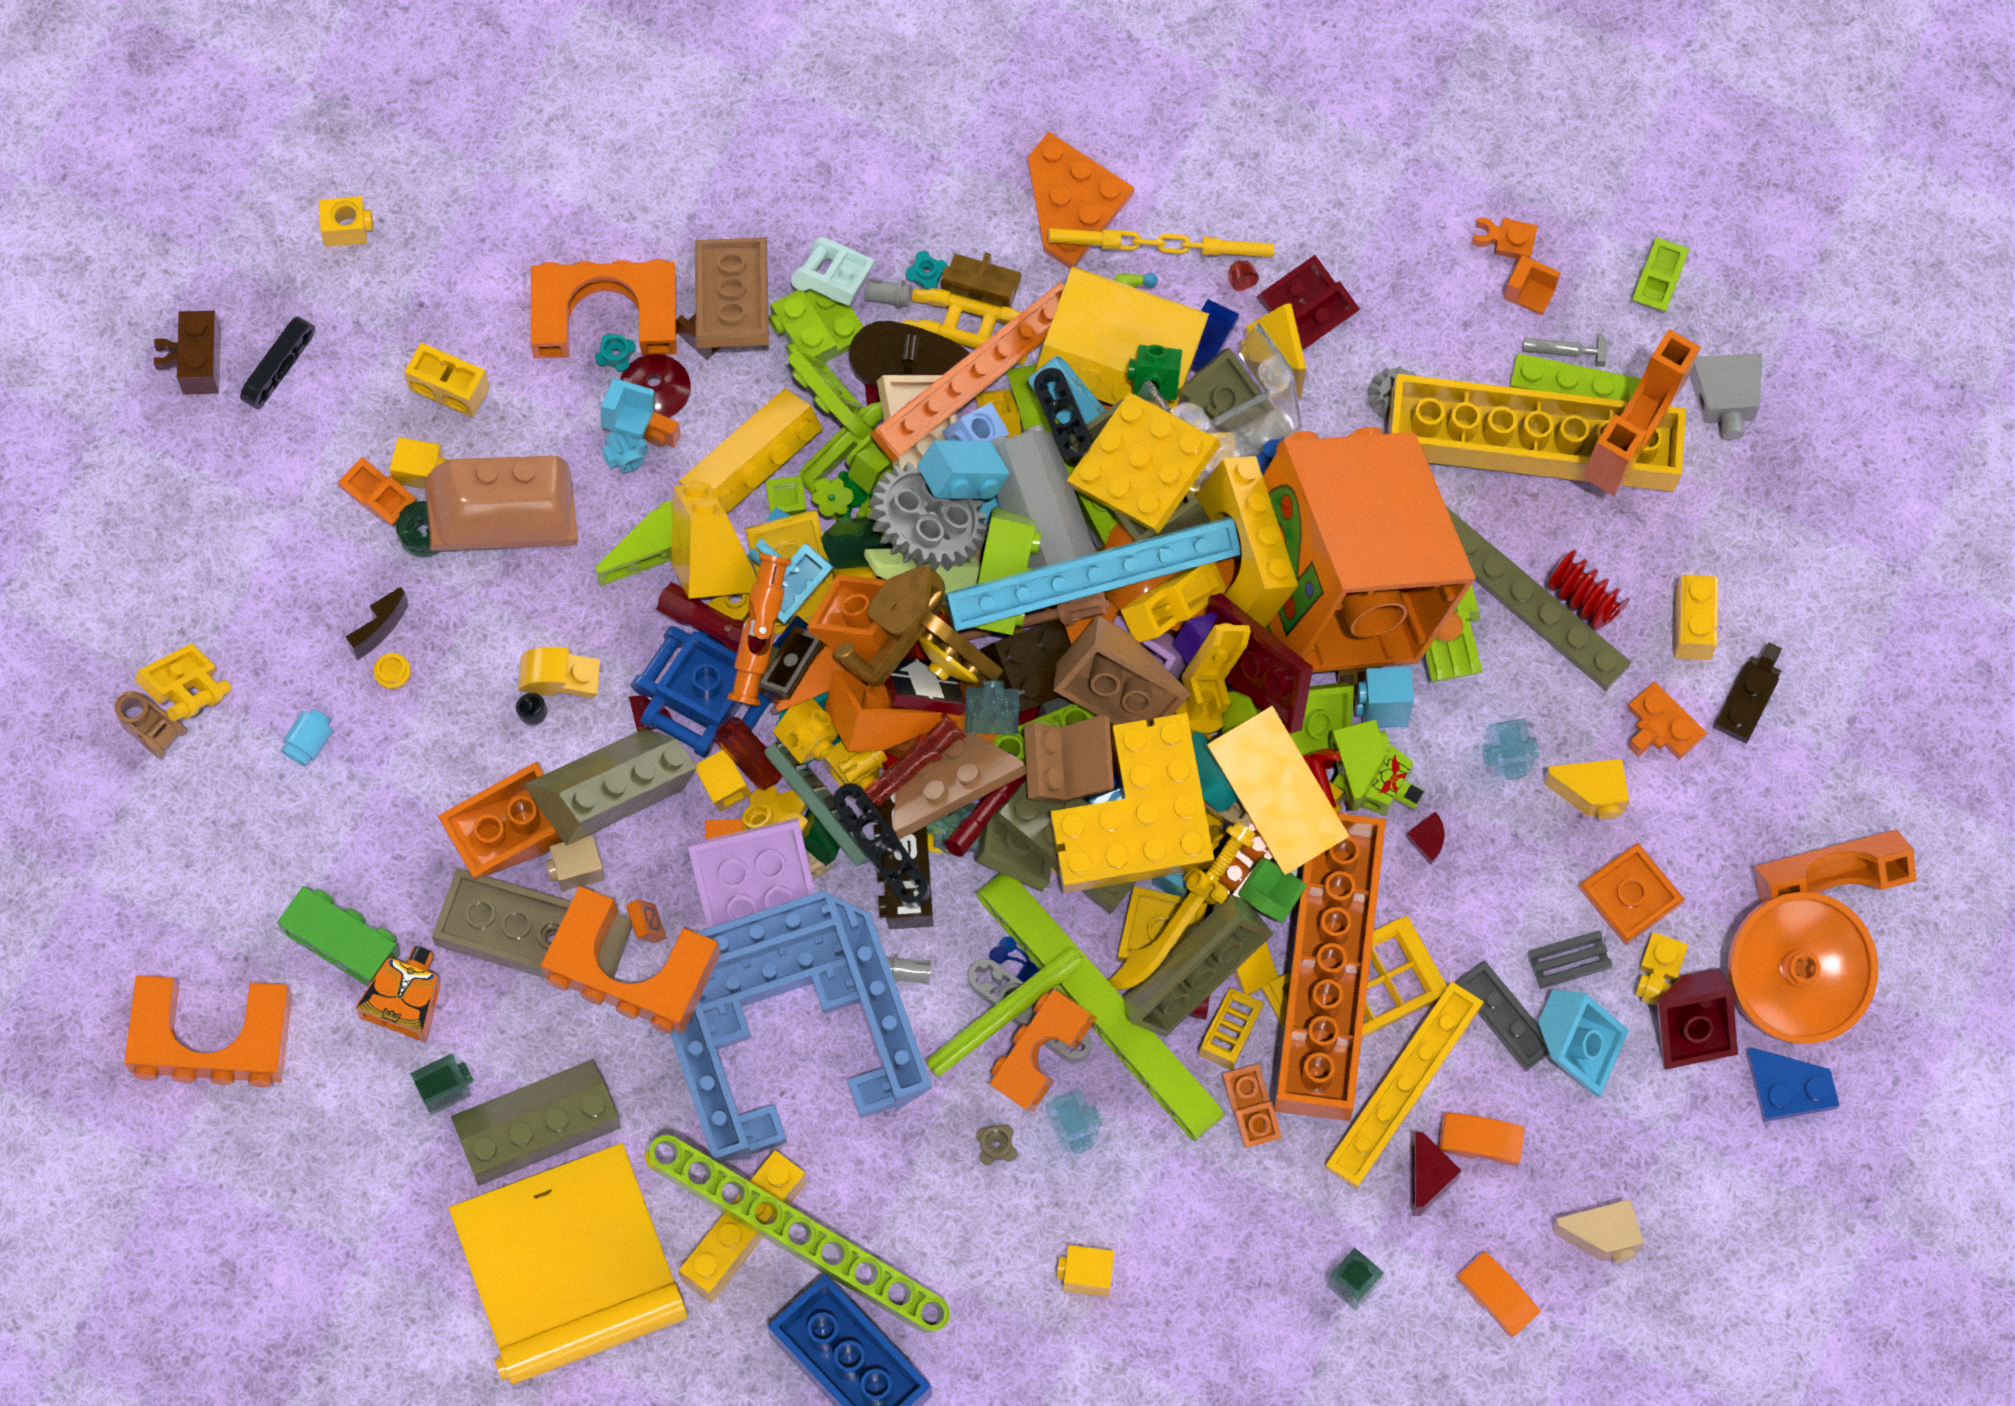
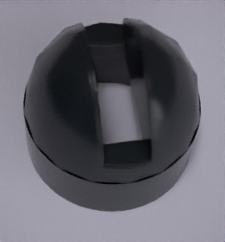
[515,693,547,726]

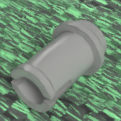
[865,278,912,309]
[886,954,931,985]

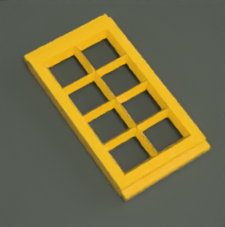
[1261,915,1448,1038]

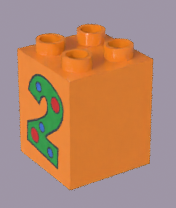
[1236,427,1476,672]

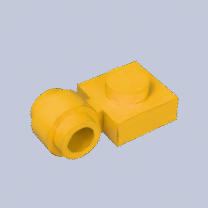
[1635,932,1688,1006]

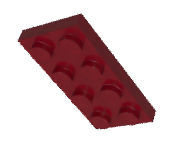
[1204,593,1313,734]

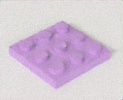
[687,818,816,929]

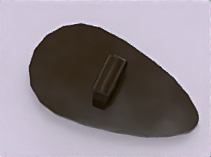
[849,321,970,387]

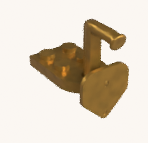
[834,564,1004,687]

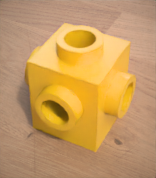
[772,698,838,764]

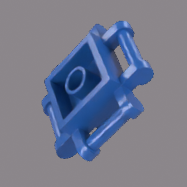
[631,626,772,758]

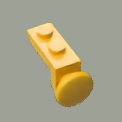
[1174,623,1251,735]

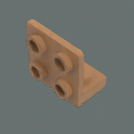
[1024,715,1114,804]

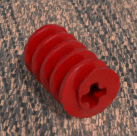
[1548,550,1630,630]

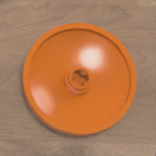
[1727,892,1879,1044]

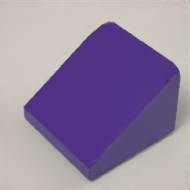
[1172,612,1218,663]

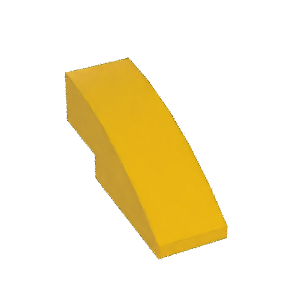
[1121,562,1227,642]

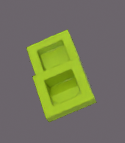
[1632,237,1690,313]

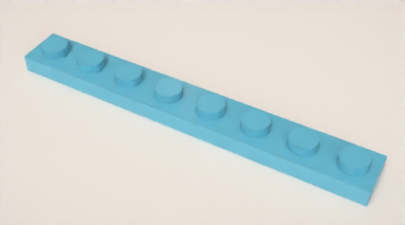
[945,517,1241,631]

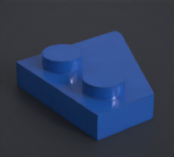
[1746,1048,1839,1122]

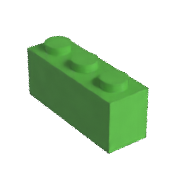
[277,886,400,987]

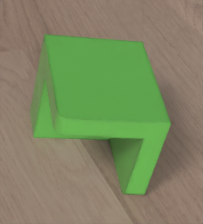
[1238,857,1306,923]

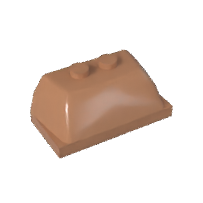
[424,456,578,551]

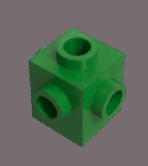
[1127,345,1182,400]

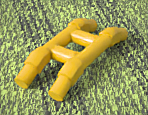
[902,288,1028,366]

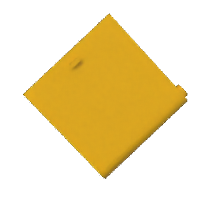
[448,1143,688,1385]

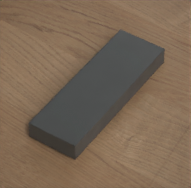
[1455,960,1550,1072]

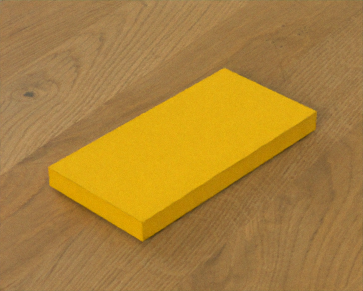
[1206,706,1350,875]

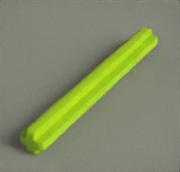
[926,947,1084,1076]

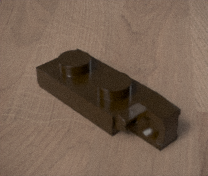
[1713,642,1782,744]

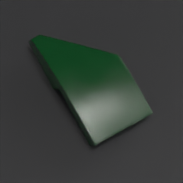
[802,808,840,866]

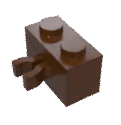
[154,310,221,395]

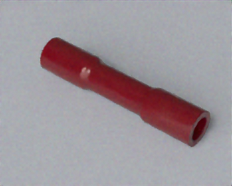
[945,774,1027,857]

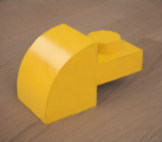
[518,647,600,698]

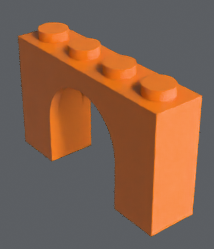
[531,259,677,358]
[1582,329,1701,496]
[540,886,721,1034]
[124,975,292,1087]

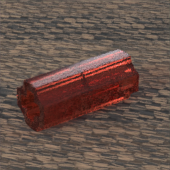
[714,717,783,791]

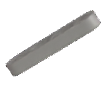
[968,959,1092,1064]

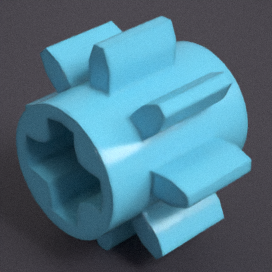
[601,431,648,473]

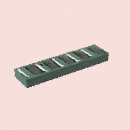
[764,741,871,866]

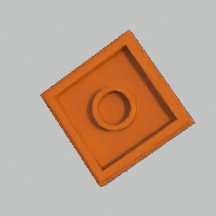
[1578,842,1685,946]

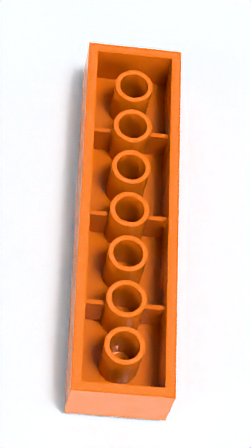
[1274,813,1386,1121]

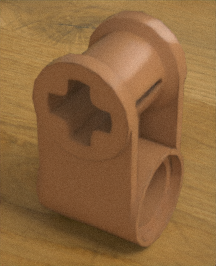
[114,691,187,760]

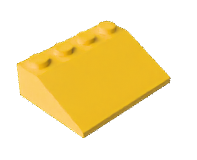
[1035,266,1209,416]

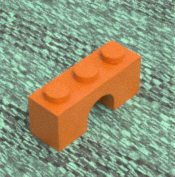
[989,989,1098,1112]

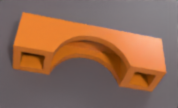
[1755,829,1917,903]

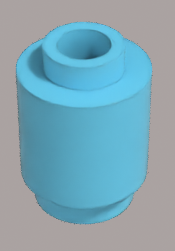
[281,709,333,767]

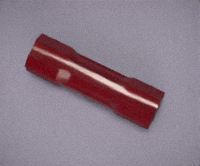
[656,582,766,654]

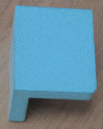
[601,378,655,438]

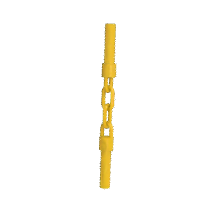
[1048,228,1274,258]

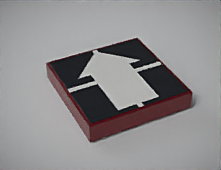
[884,657,967,716]

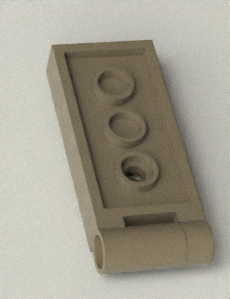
[432,868,632,980]

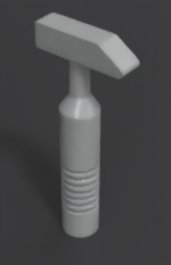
[1523,333,1607,367]

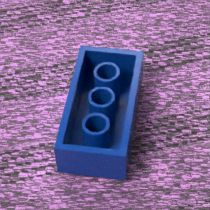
[767,1274,932,1406]

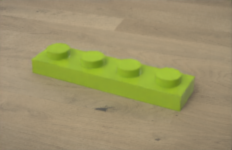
[1510,353,1641,401]

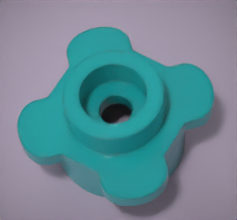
[906,251,947,289]
[595,334,636,372]

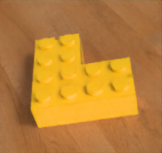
[1050,713,1214,894]

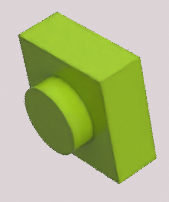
[766,475,807,516]

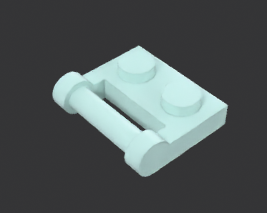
[791,237,875,306]

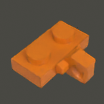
[1627,681,1707,760]

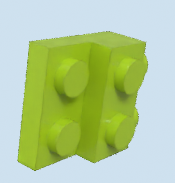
[769,289,864,362]

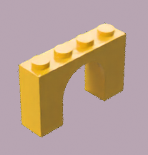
[1195,456,1298,628]

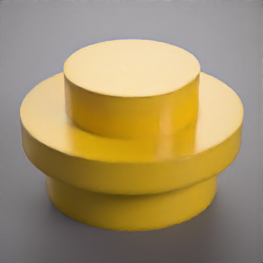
[373,653,411,689]

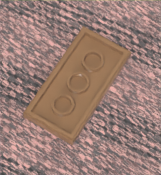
[695,237,769,348]

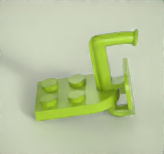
[787,349,883,520]
[1222,682,1354,755]

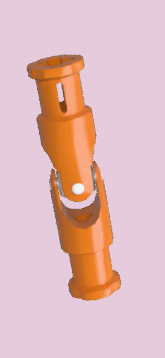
[727,552,792,706]

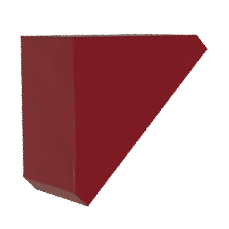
[1412,1132,1462,1216]

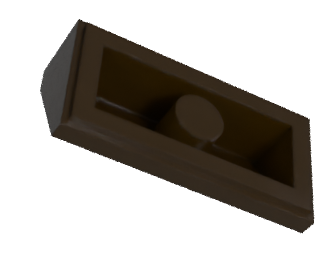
[758,625,824,700]

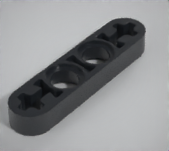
[834,783,930,909]

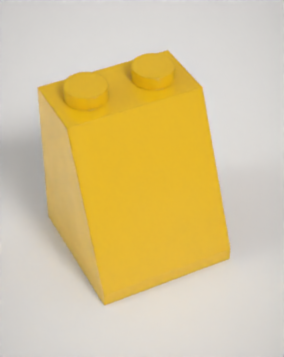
[671,481,757,598]

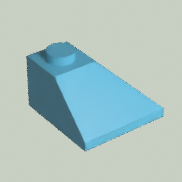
[1538,989,1629,1096]

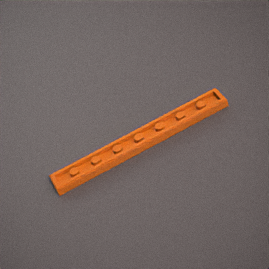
[870,281,1064,462]

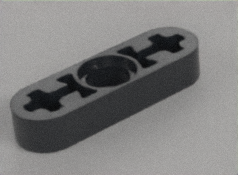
[240,316,315,409]
[1034,368,1094,465]

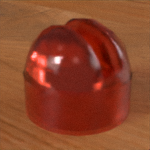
[1228,260,1259,291]

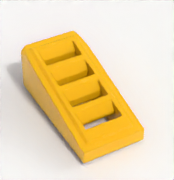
[1198,988,1264,1070]

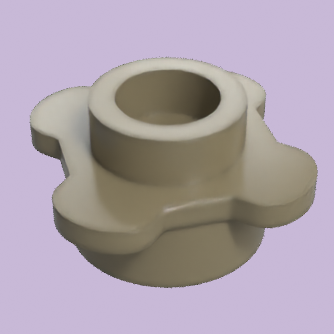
[976,1124,1017,1165]

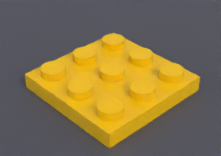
[1067,392,1221,534]

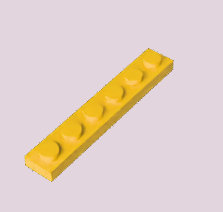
[1325,982,1484,1190]

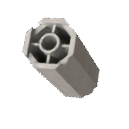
[991,425,1096,569]

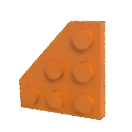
[1028,131,1135,270]

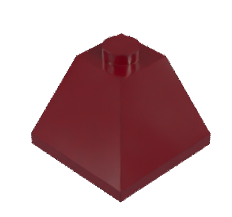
[1657,968,1738,1070]

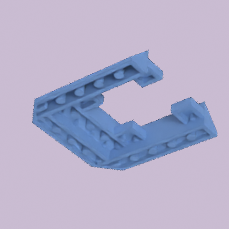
[663,891,932,1161]

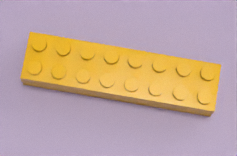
[1388,374,1686,492]

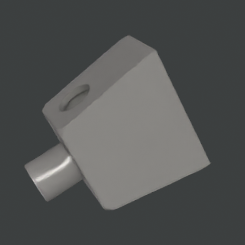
[1689,353,1763,440]

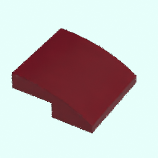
[1256,255,1360,350]

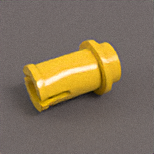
[837,751,888,784]

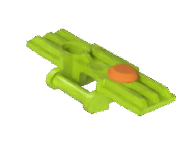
[1424,585,1482,683]

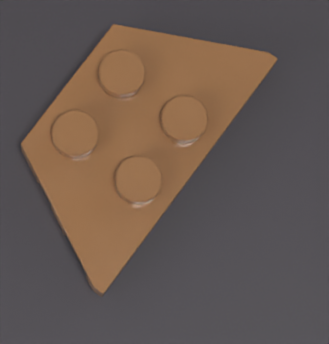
[893,728,1027,840]

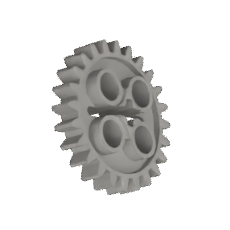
[869,461,988,571]

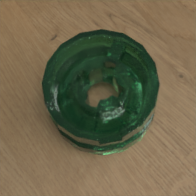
[396,501,442,558]

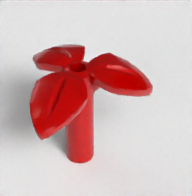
[1302,748,1341,809]

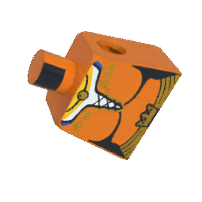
[355,946,441,1043]

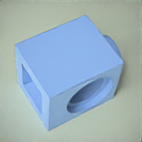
[942,402,1010,441]

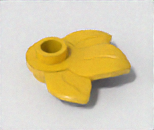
[742,781,808,831]

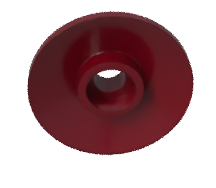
[620,354,691,418]

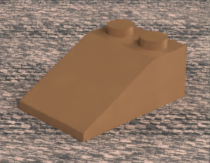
[1053,616,1190,727]

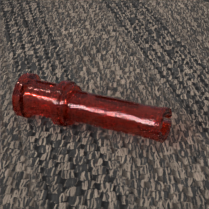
[863,712,967,808]

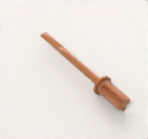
[958,592,1110,641]

